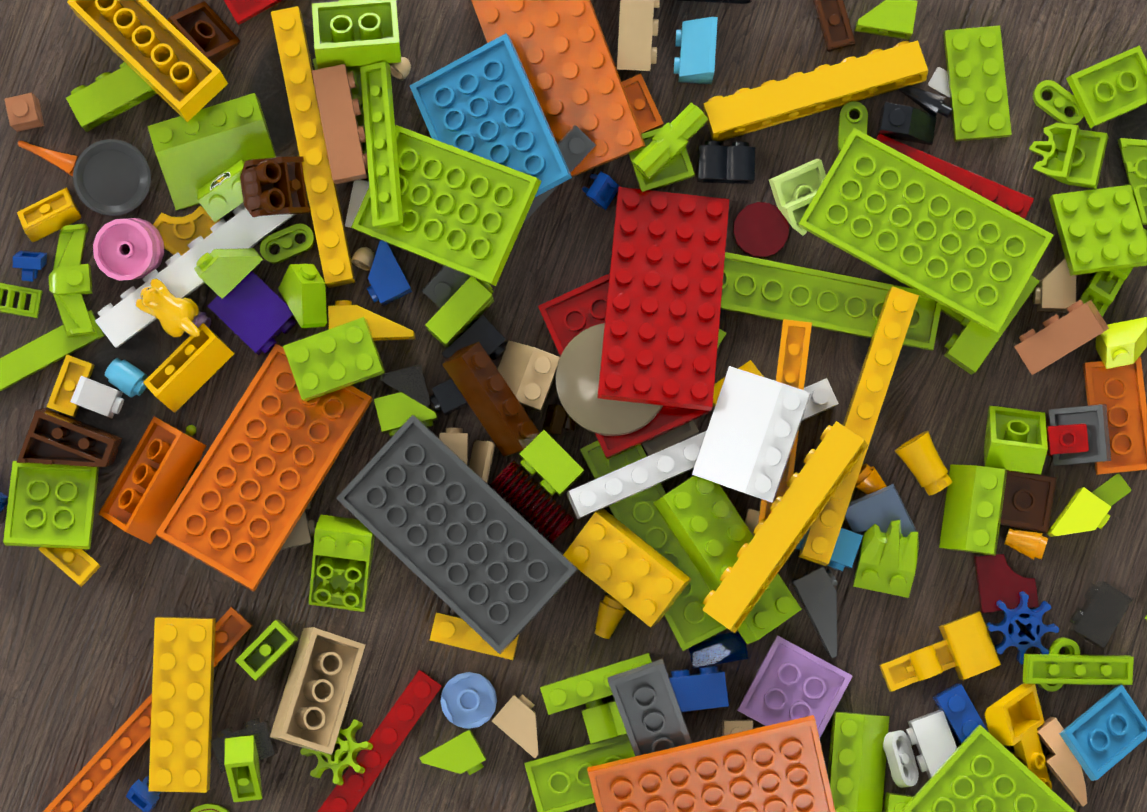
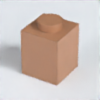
[4,93,44,132]

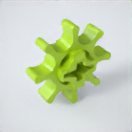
[300,719,373,786]

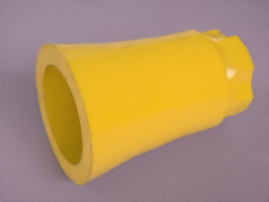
[895,431,952,496]

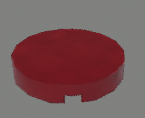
[733,202,789,258]

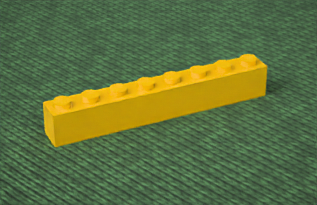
[704,40,928,141]
[702,421,868,633]

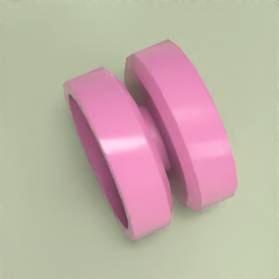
[93,218,164,281]

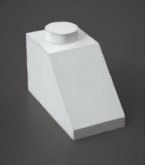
[70,376,124,418]

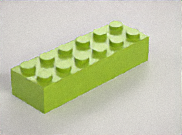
[653,475,802,644]

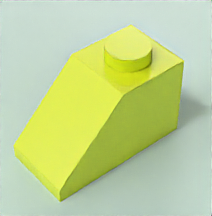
[1095,317,1147,369]
[1046,487,1111,537]

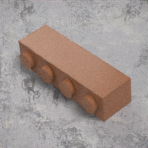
[312,64,369,184]

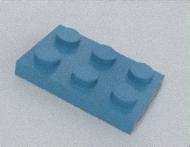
[1059,685,1147,781]

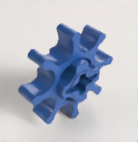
[986,591,1059,664]

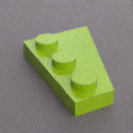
[1118,138,1147,225]

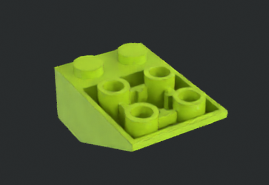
[309,514,375,612]

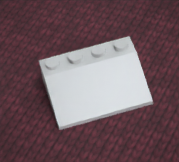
[692,366,811,503]

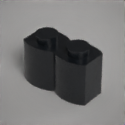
[697,141,755,184]

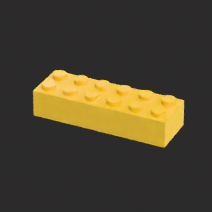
[67,0,228,122]
[149,617,216,793]

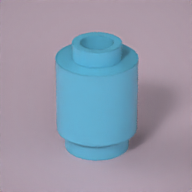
[105,358,147,397]

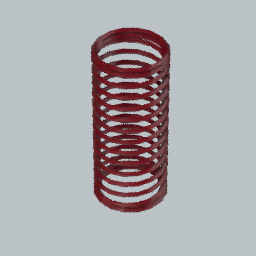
[490,461,575,543]

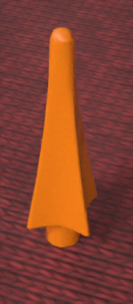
[18,140,78,176]

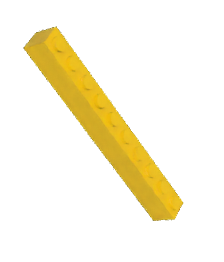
[271,6,356,288]
[798,286,919,566]

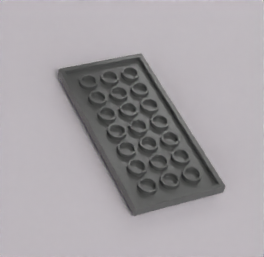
[336,415,579,654]

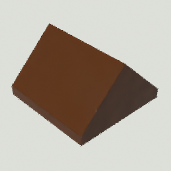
[167,1,241,65]

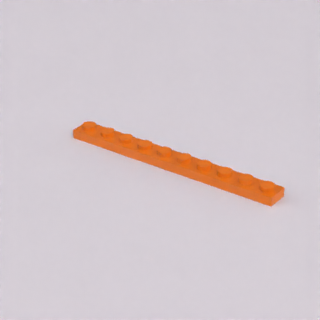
[43,607,253,812]

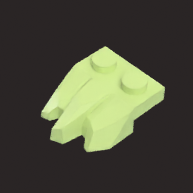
[769,159,826,236]

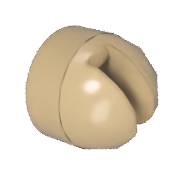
[388,56,411,81]
[351,247,375,271]

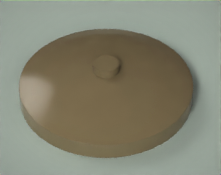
[556,323,663,436]

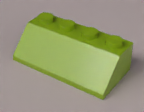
[827,711,890,812]

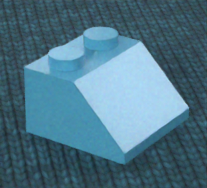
[673,17,718,84]

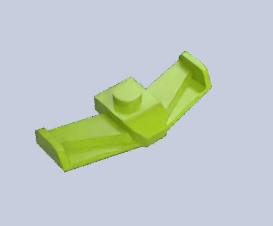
[49,224,96,337]

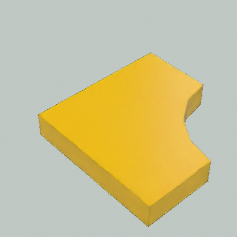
[153,206,220,256]

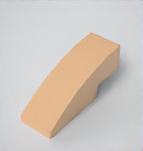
[1037,716,1087,807]

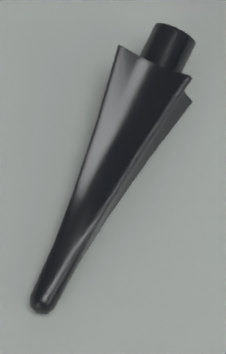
[897,85,953,118]

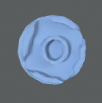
[440,672,497,729]

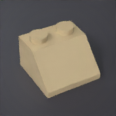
[498,341,560,412]

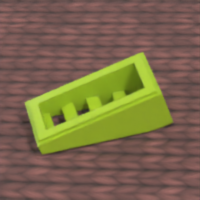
[0,283,43,318]

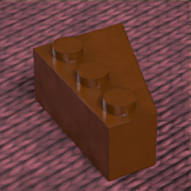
[17,408,123,467]

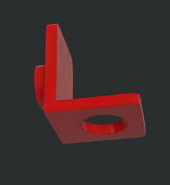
[1046,424,1089,456]

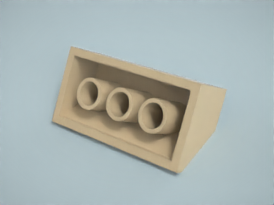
[270,627,365,755]

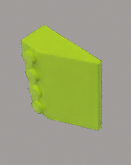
[147,93,277,211]

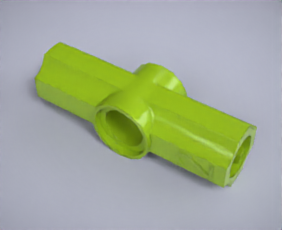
[632,102,708,179]

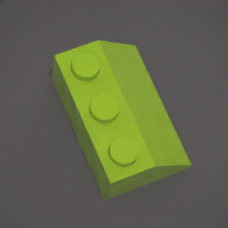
[312,0,401,69]
[939,464,1007,556]

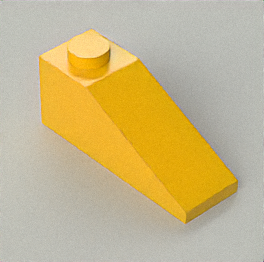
[328,300,415,341]

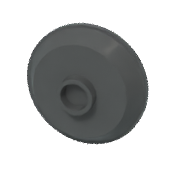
[73,139,151,216]

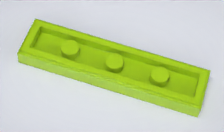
[1023,654,1134,685]

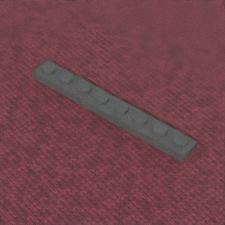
[422,125,596,308]

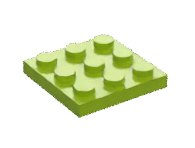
[1049,185,1147,276]
[3,461,99,549]

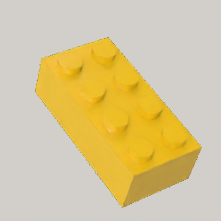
[563,509,691,628]

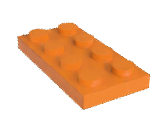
[1083,357,1147,475]

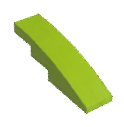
[1078,228,1147,317]

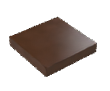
[1000,470,1057,533]

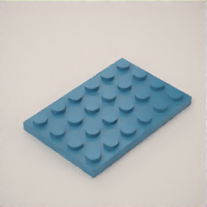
[410,33,572,197]

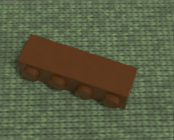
[442,342,540,456]

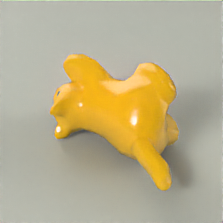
[136,278,200,337]

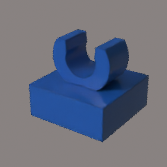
[582,171,620,210]
[13,251,47,282]
[126,776,161,812]

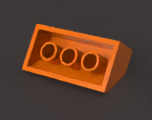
[98,416,207,544]

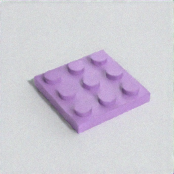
[737,635,852,738]

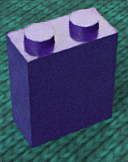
[208,271,296,355]

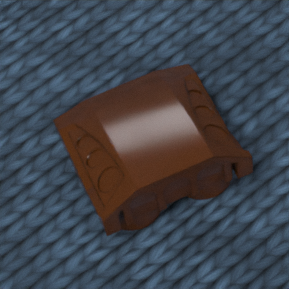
[240,156,311,217]

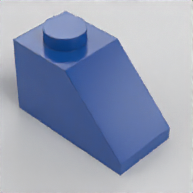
[367,241,412,306]

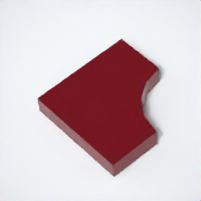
[974,554,1039,613]

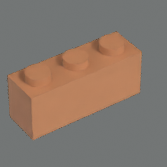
[1014,299,1109,375]

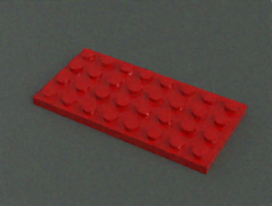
[597,187,729,411]

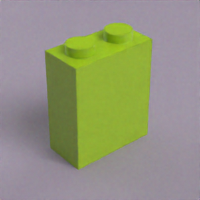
[425,277,494,348]

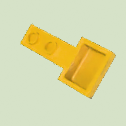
[879,611,1001,692]
[985,683,1052,790]

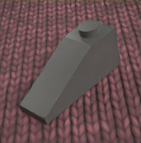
[791,566,838,658]

